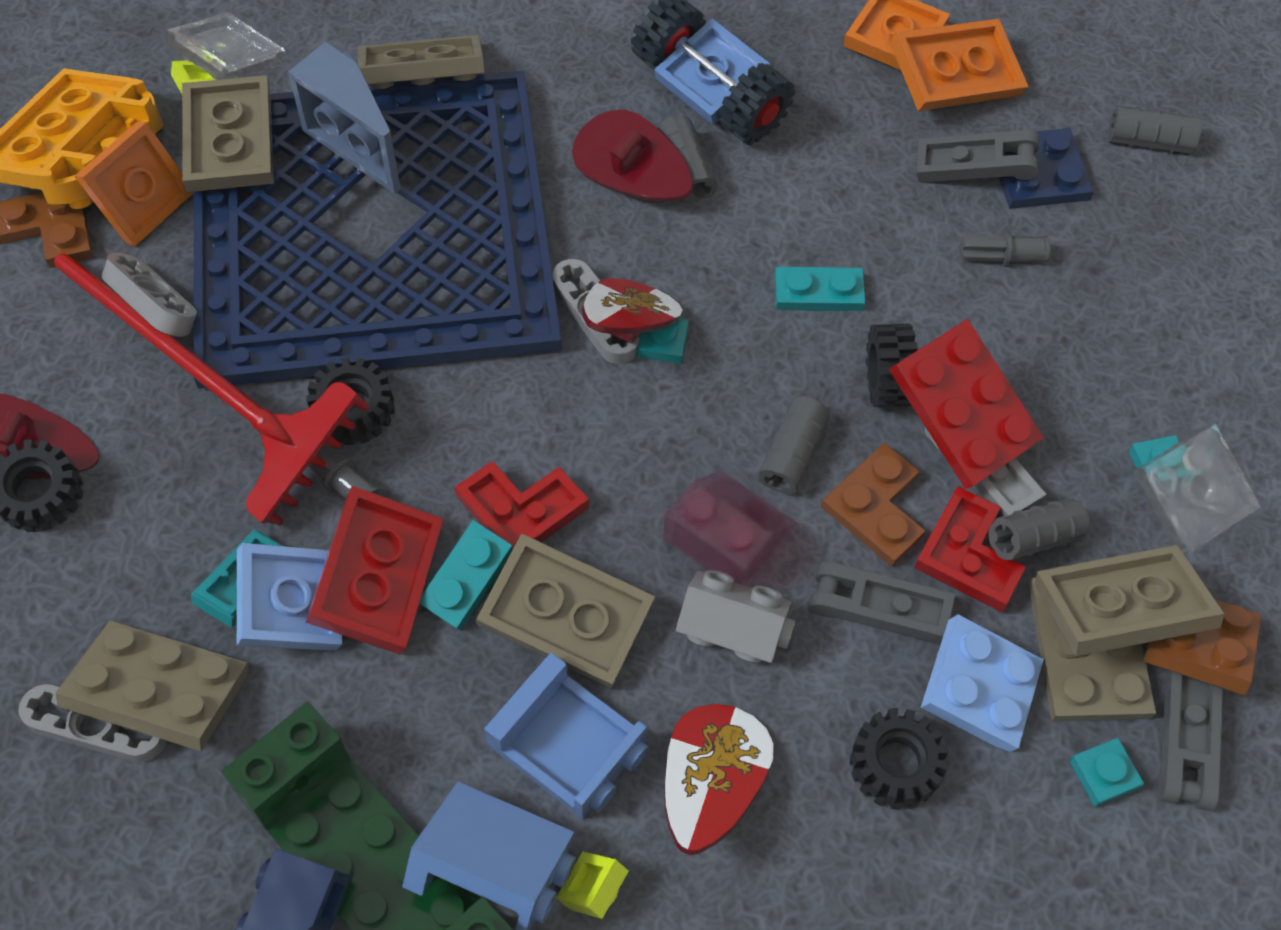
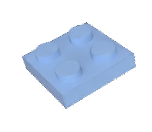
[237,543,342,651]
[921,614,1044,752]

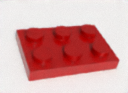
[889,319,1044,489]
[305,486,443,655]

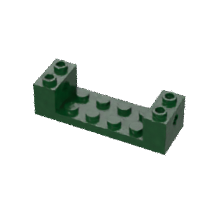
[220,701,513,930]

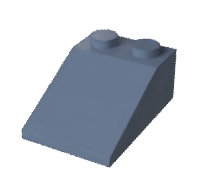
[288,42,401,194]

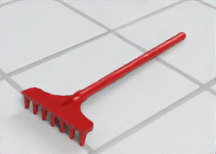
[54,253,369,525]

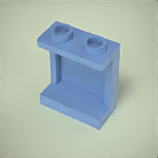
[484,652,649,819]
[402,781,576,930]

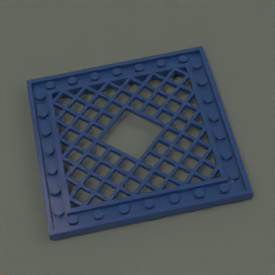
[194,71,562,389]

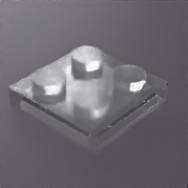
[166,12,286,80]
[1134,424,1261,554]

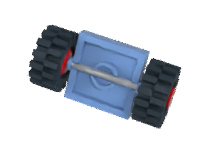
[631,0,795,146]

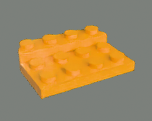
[0,68,164,209]

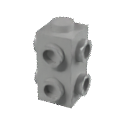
[675,570,796,663]

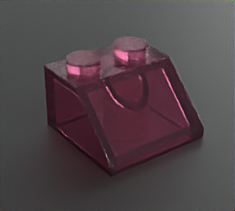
[663,471,796,586]

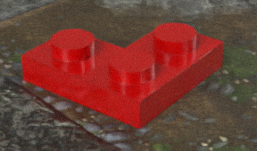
[454,461,589,546]
[914,486,1026,613]

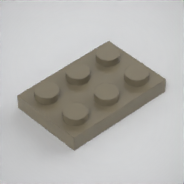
[358,35,485,89]
[182,75,274,192]
[476,533,656,689]
[1035,545,1224,656]
[1028,577,1156,722]
[55,620,249,751]

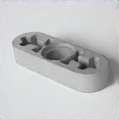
[102,253,197,337]
[552,259,639,364]
[19,684,166,762]

